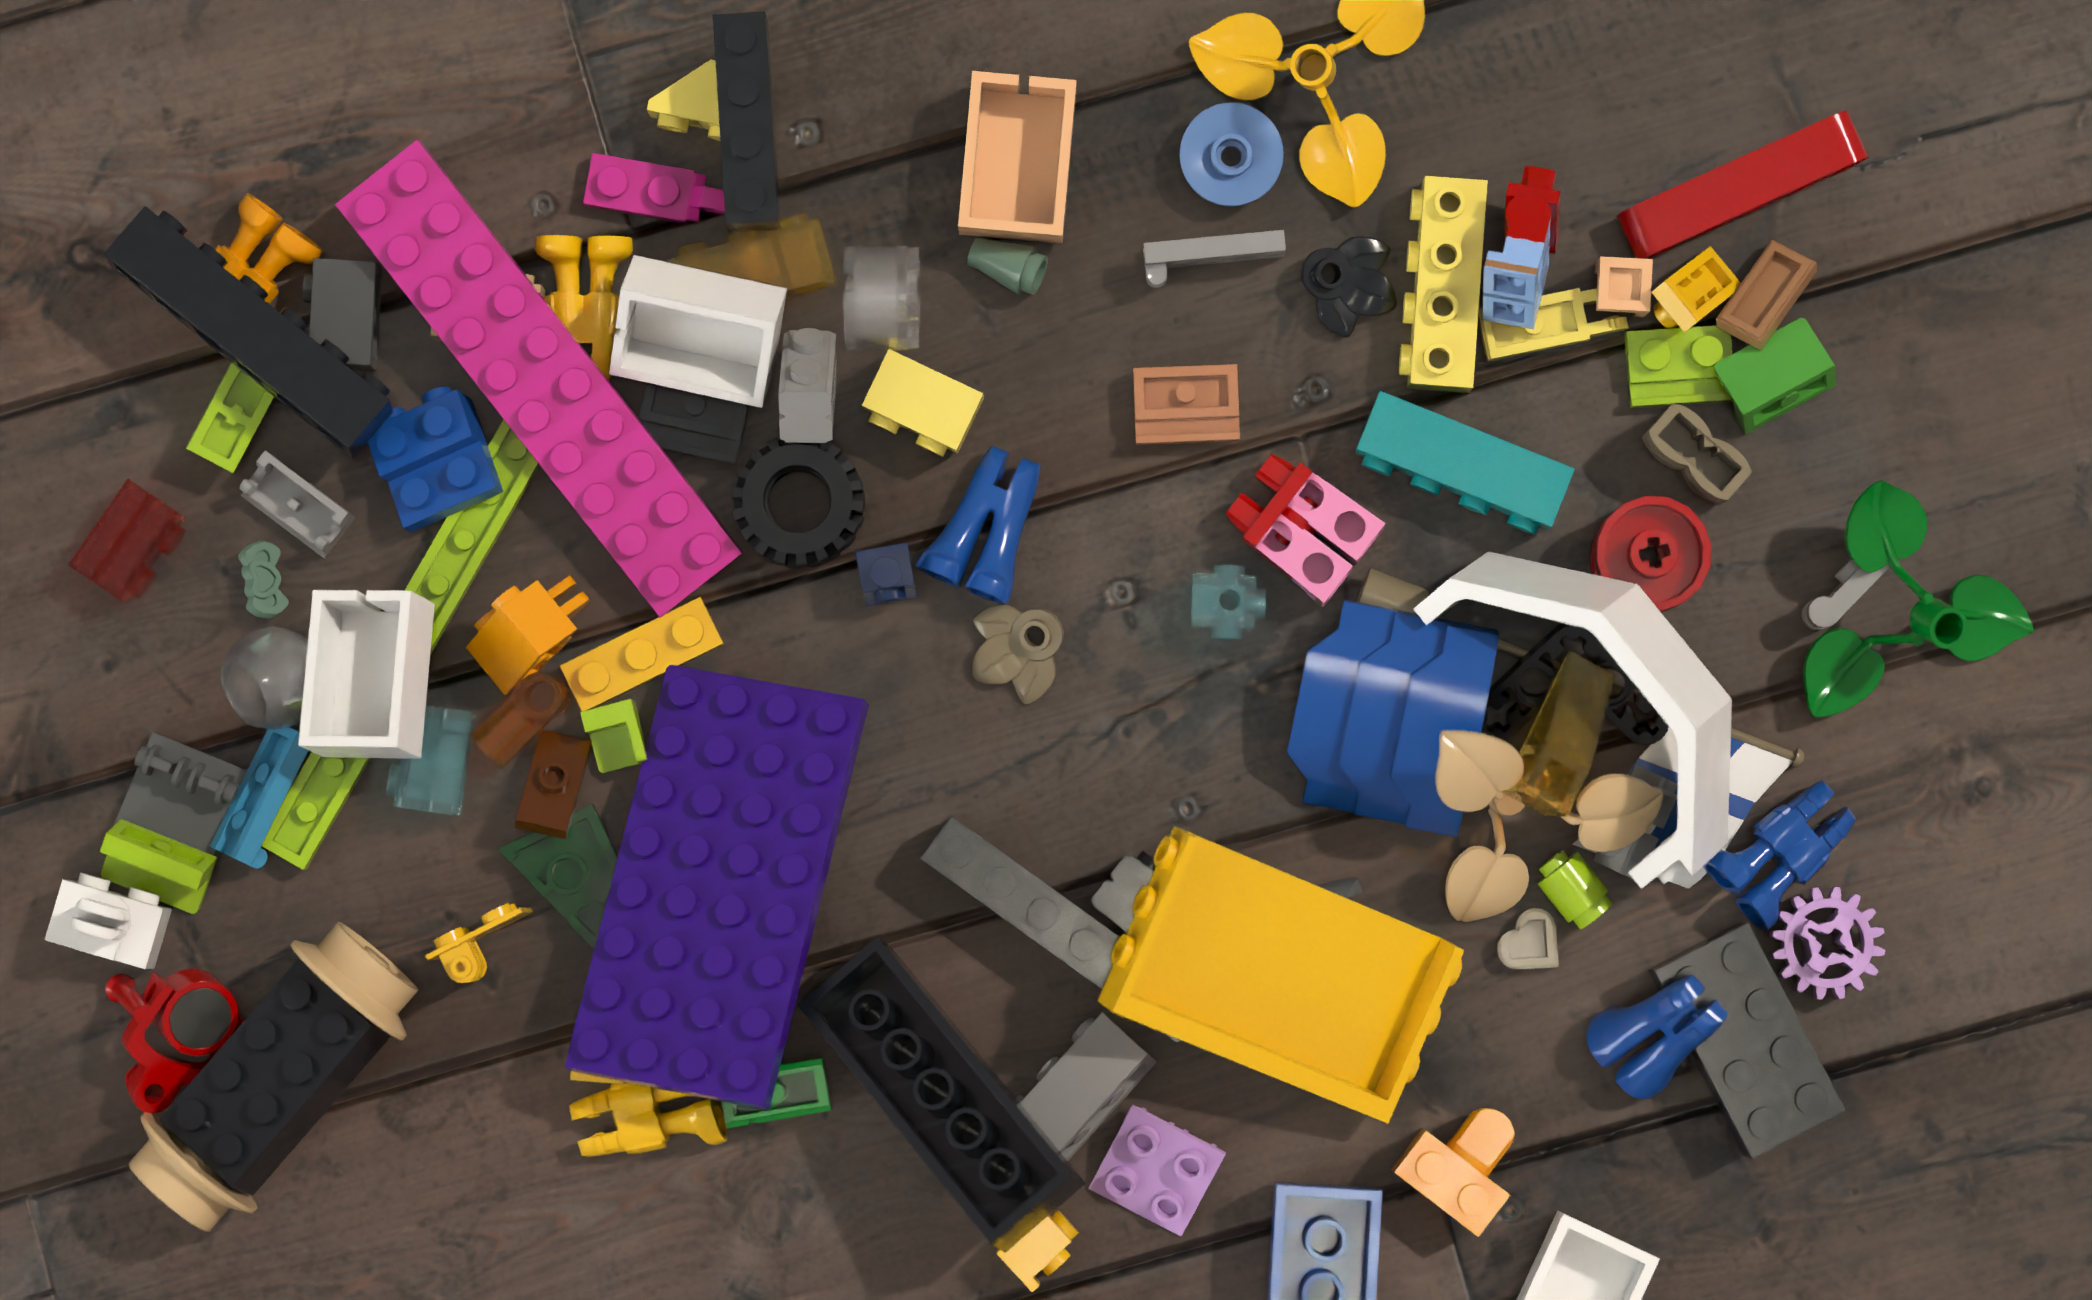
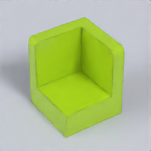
[580,699,648,773]

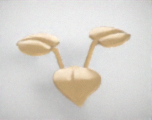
[1435,730,1663,922]

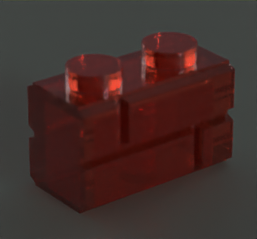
[68,479,186,602]

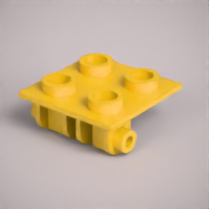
[425,903,533,983]

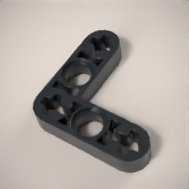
[1481,623,1669,745]

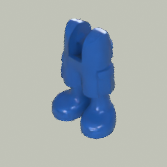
[1703,780,1857,932]

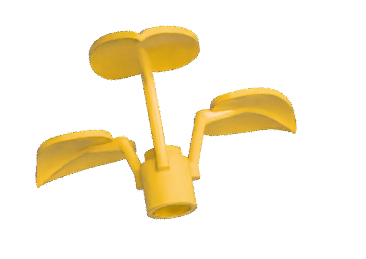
[1189,0,1425,208]

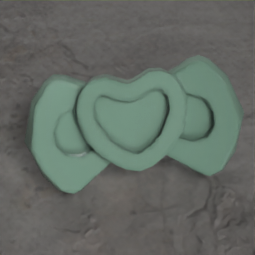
[238,540,289,619]

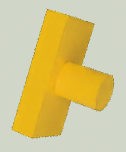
[1651,246,1741,333]

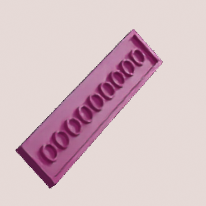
[335,140,743,617]

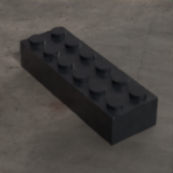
[797,937,1086,1253]

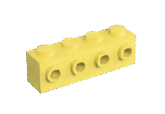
[1399,176,1488,393]

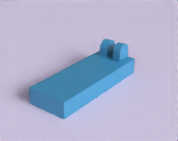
[209,720,309,869]

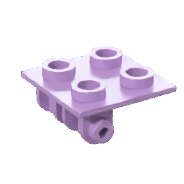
[1088,1105,1227,1236]

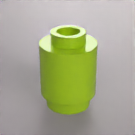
[1537,850,1613,930]

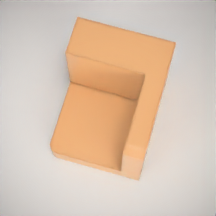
[1594,256,1653,317]

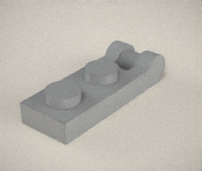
[1801,559,1890,630]

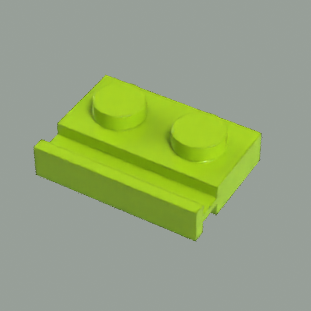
[1624,325,1733,408]

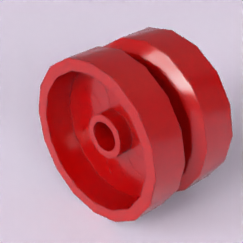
[1589,496,1711,612]

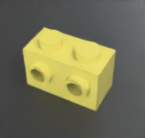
[862,349,984,457]

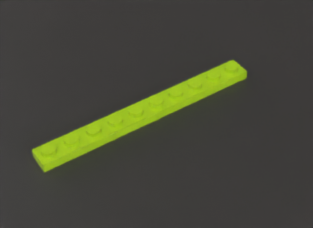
[261,419,540,870]

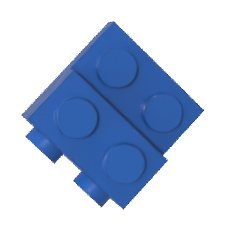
[368,387,503,533]

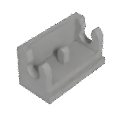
[239,450,356,559]

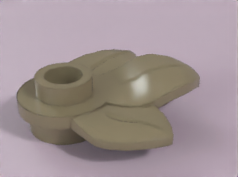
[972,604,1064,704]

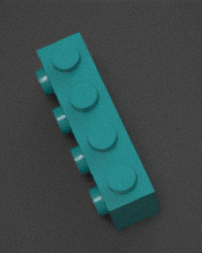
[1354,391,1575,535]

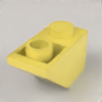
[647,59,720,141]

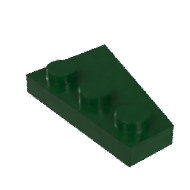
[498,804,618,949]

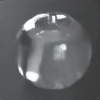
[221,626,308,730]

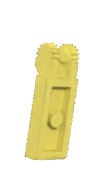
[1478,288,1629,362]

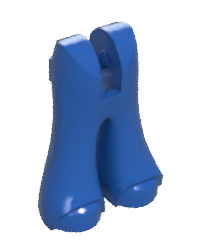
[915,446,1041,605]
[1587,975,1728,1099]

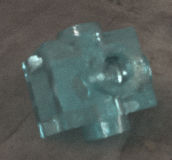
[1190,565,1266,640]

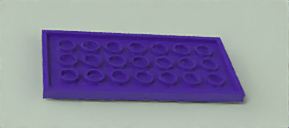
[564,665,869,1111]

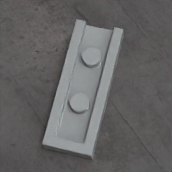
[1143,230,1286,289]

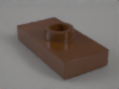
[515,729,592,839]

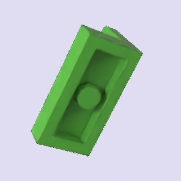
[1714,318,1836,435]

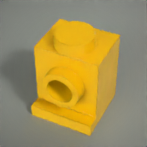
[996,1210,1079,1292]

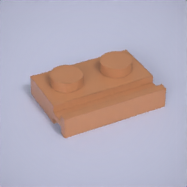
[1133,364,1240,445]

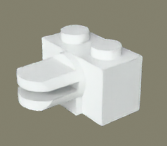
[45,872,172,969]

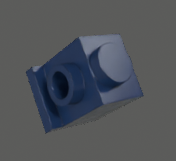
[856,543,918,607]

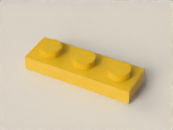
[560,597,724,711]

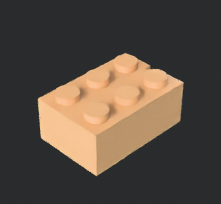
[958,71,1077,244]

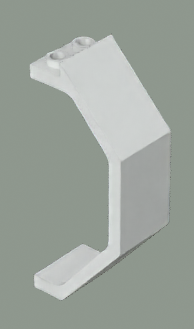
[1414,552,1732,889]

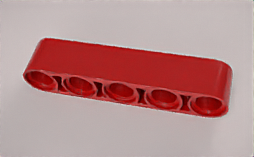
[1616,110,1869,259]

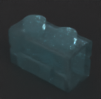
[386,705,476,816]

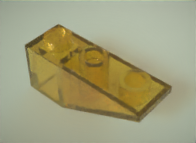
[667,214,837,298]
[1504,651,1615,817]

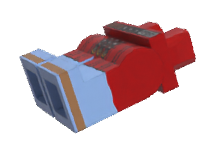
[1483,166,1561,330]

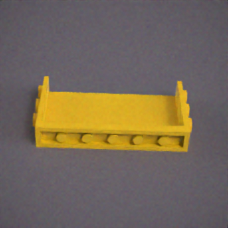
[1098,826,1464,1123]

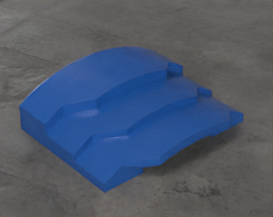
[1287,600,1499,837]

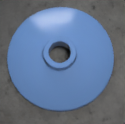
[1179,102,1284,207]

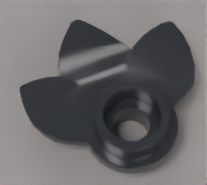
[1301,236,1397,337]

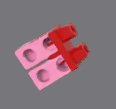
[1226,454,1386,607]

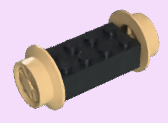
[129,922,418,1232]

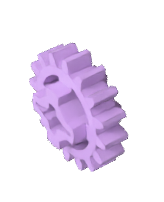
[1769,887,1885,1000]

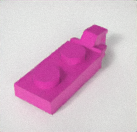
[583,153,725,224]

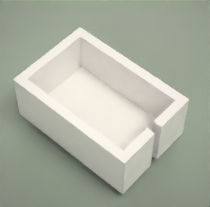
[609,255,787,408]
[298,590,435,759]
[1517,1210,1660,1300]

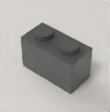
[303,258,383,371]

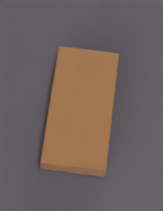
[1716,240,1817,350]

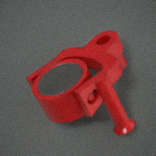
[105,968,246,1114]

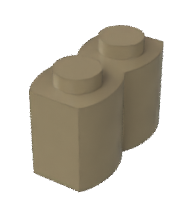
[1642,403,1752,505]

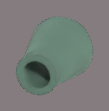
[967,236,1048,296]

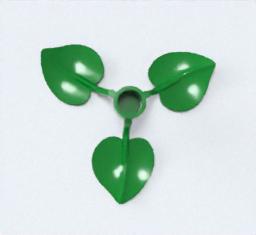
[1803,480,2034,717]

